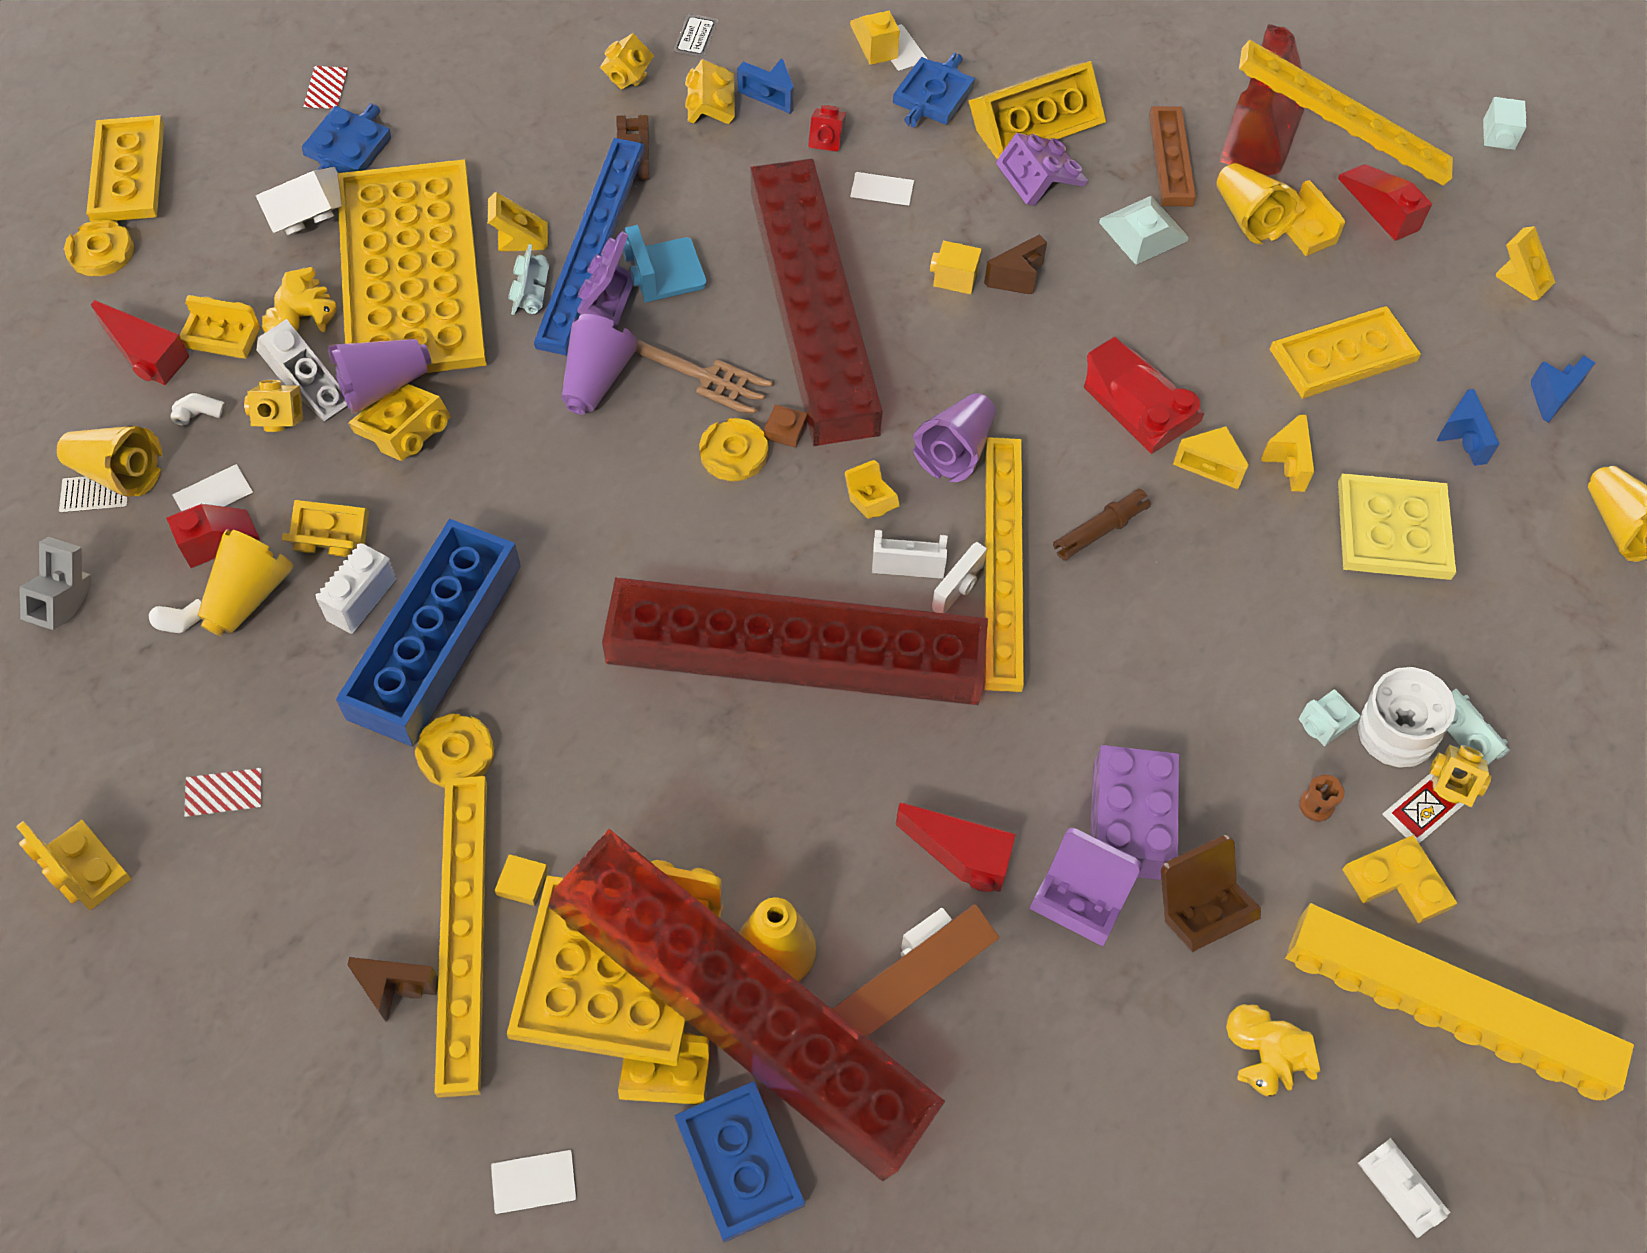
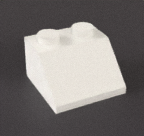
[255,167,341,235]

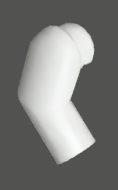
[170,393,225,425]
[149,599,201,633]

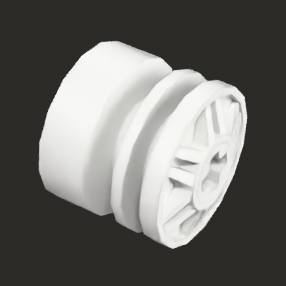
[1358,667,1456,768]

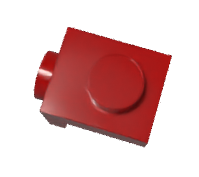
[808,105,846,151]

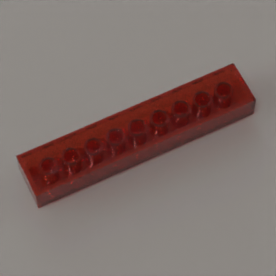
[750,158,883,446]
[602,577,988,705]
[548,829,945,1182]

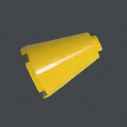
[1216,163,1300,244]
[57,426,163,497]
[1588,466,1647,562]
[197,529,294,637]
[735,897,816,991]

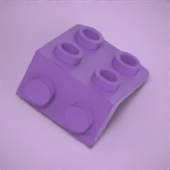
[577,231,633,328]
[1029,828,1142,946]

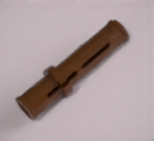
[1053,488,1151,561]

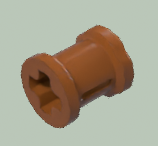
[1299,774,1345,822]

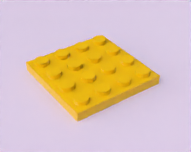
[507,875,709,1066]

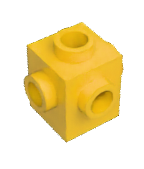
[600,33,654,90]
[244,380,303,432]
[1429,744,1492,807]

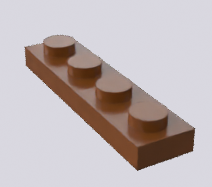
[1149,106,1196,207]

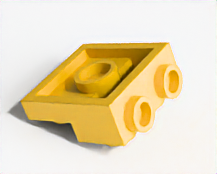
[348,384,451,461]

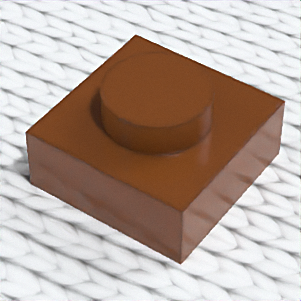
[763,404,807,448]

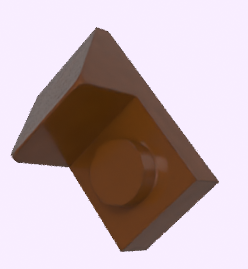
[984,234,1047,294]
[347,957,438,1022]

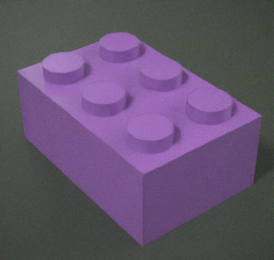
[1091,745,1179,880]

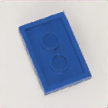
[674,1081,805,1243]

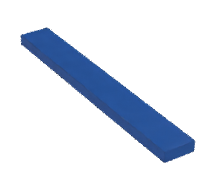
[534,138,645,356]

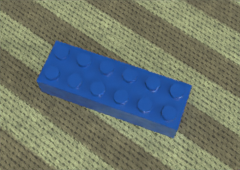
[336,518,521,747]

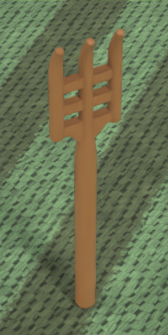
[635,339,773,413]

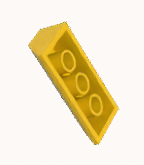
[968,61,1106,159]

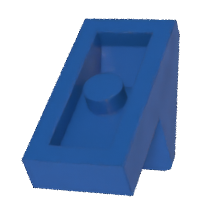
[737,58,794,114]
[1531,356,1596,423]
[1437,389,1500,466]

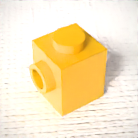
[930,240,981,295]

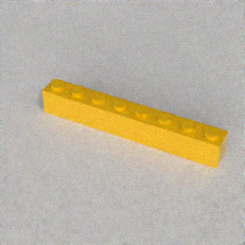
[1285,903,1634,1101]

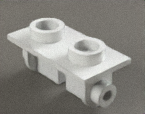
[1358,1138,1451,1238]

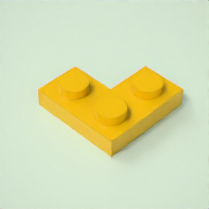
[1342,835,1457,923]

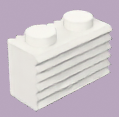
[316,543,397,634]

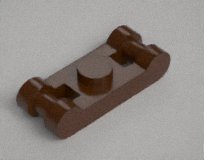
[616,115,649,180]

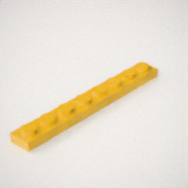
[1239,40,1453,186]
[984,437,1024,692]
[435,776,487,1098]

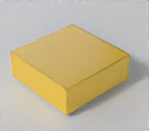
[495,854,548,906]

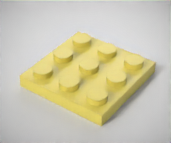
[1338,473,1456,580]

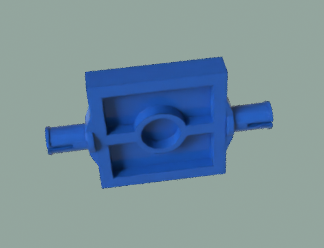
[893,52,975,127]
[301,103,391,173]

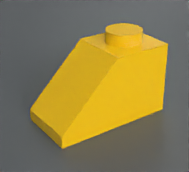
[850,10,900,65]

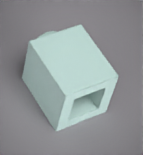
[1483,97,1526,150]

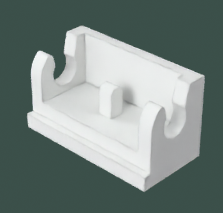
[872,530,948,579]

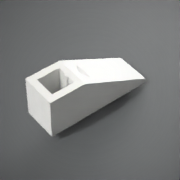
[256,319,347,422]

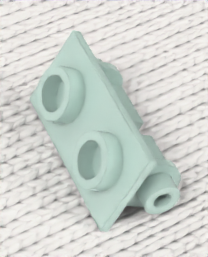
[508,244,549,315]
[1447,689,1510,765]

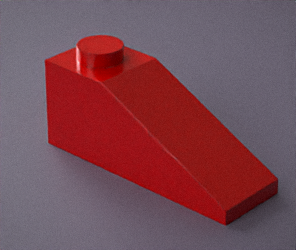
[1338,164,1432,241]
[90,300,189,385]
[896,802,1016,892]

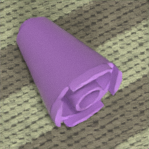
[561,314,638,415]
[328,339,432,414]
[913,393,996,482]

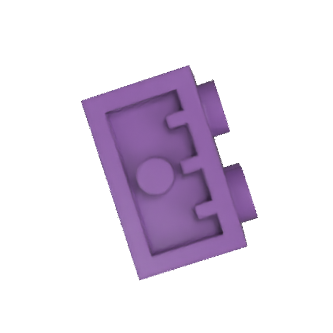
[995,133,1088,206]

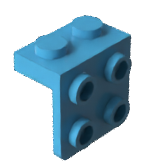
[623,225,706,303]

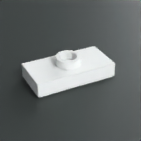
[932,542,987,617]

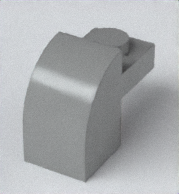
[20,537,91,630]

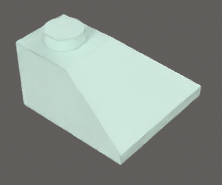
[1099,196,1189,265]

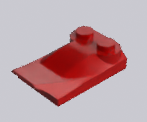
[1084,336,1205,454]

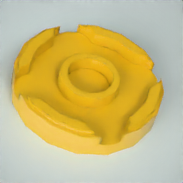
[64,220,135,276]
[699,418,769,481]
[415,714,495,788]

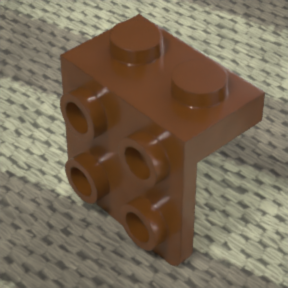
[1161,835,1261,952]

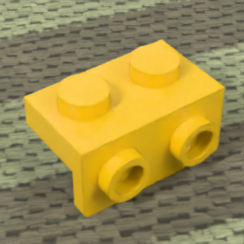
[685,59,735,125]
[180,295,260,359]
[282,500,369,557]

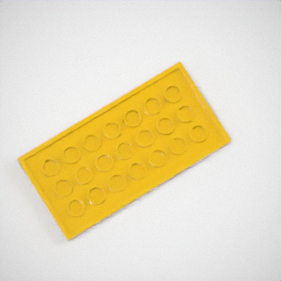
[338,159,487,373]

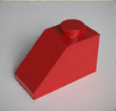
[166,503,260,568]

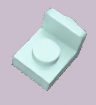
[1298,689,1361,747]

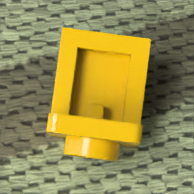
[845,460,900,519]

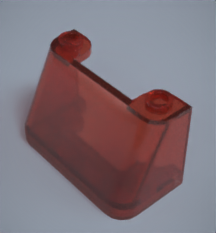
[1219,24,1305,176]

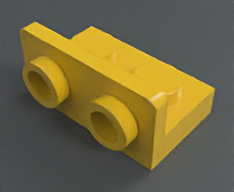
[1286,180,1345,256]
[618,1033,710,1105]

